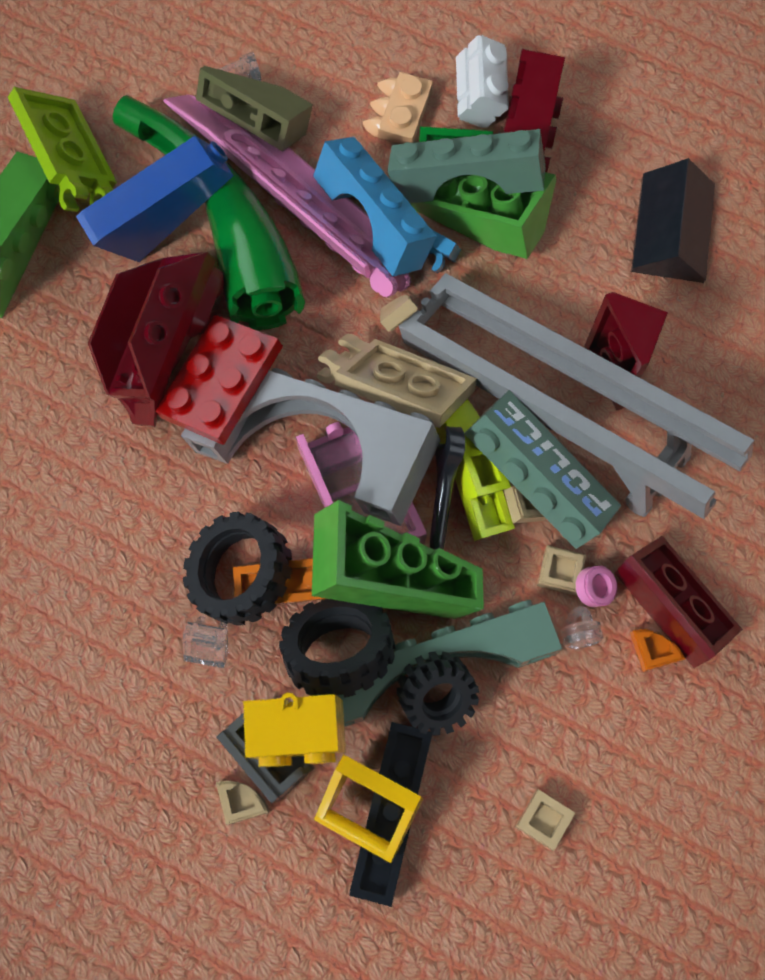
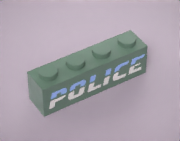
[464,390,621,549]

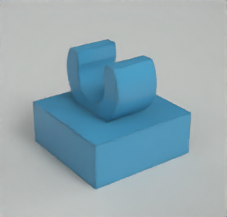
[428,229,461,273]

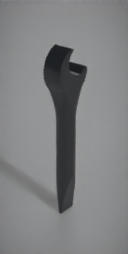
[430,426,465,550]

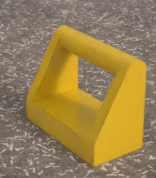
[314,754,424,863]

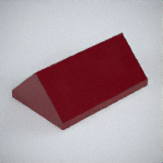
[584,292,668,411]
[615,536,743,668]

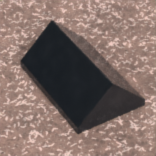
[631,158,715,283]

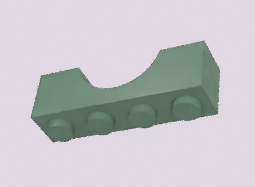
[388,129,546,203]

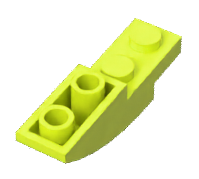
[435,399,515,541]

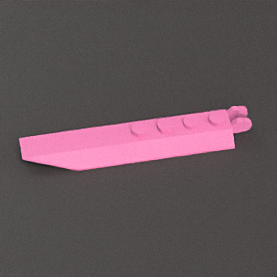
[163,95,411,298]

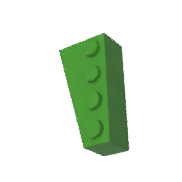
[0,152,60,318]
[312,500,484,619]

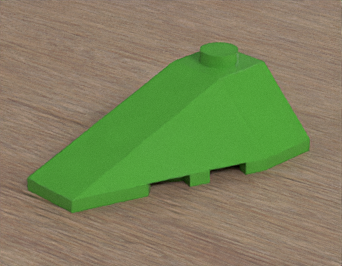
[410,172,556,259]

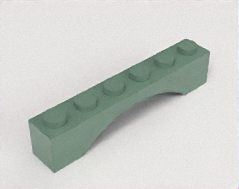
[317,600,562,727]

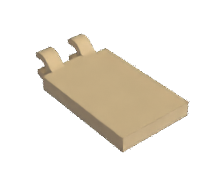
[317,334,477,428]

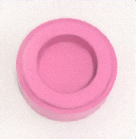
[576,566,617,607]

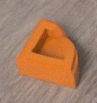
[630,629,685,672]

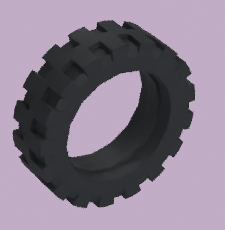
[183,512,292,626]
[279,599,395,698]

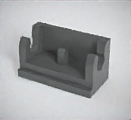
[216,713,315,804]

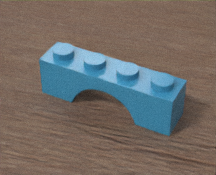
[313,137,437,277]

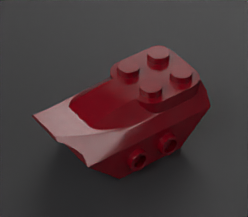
[88,252,224,427]

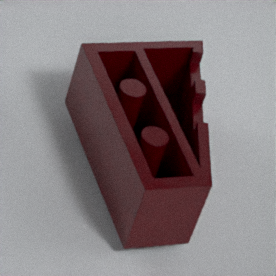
[503,49,565,172]

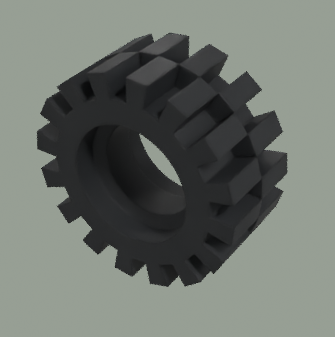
[397,651,479,735]

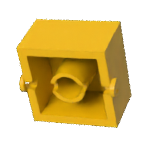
[243,693,346,767]

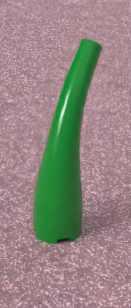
[113,95,305,330]

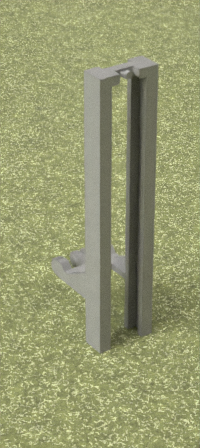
[399,273,754,519]

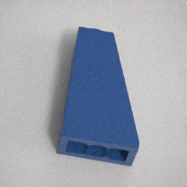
[76,136,234,262]

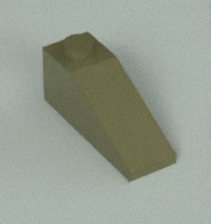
[196,66,313,152]

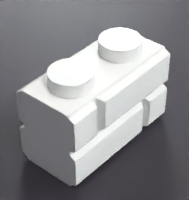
[456,35,509,128]

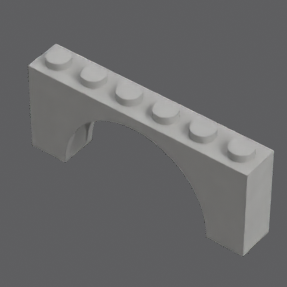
[181,368,441,526]

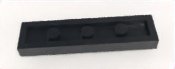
[349,722,432,907]

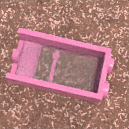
[296,422,427,544]

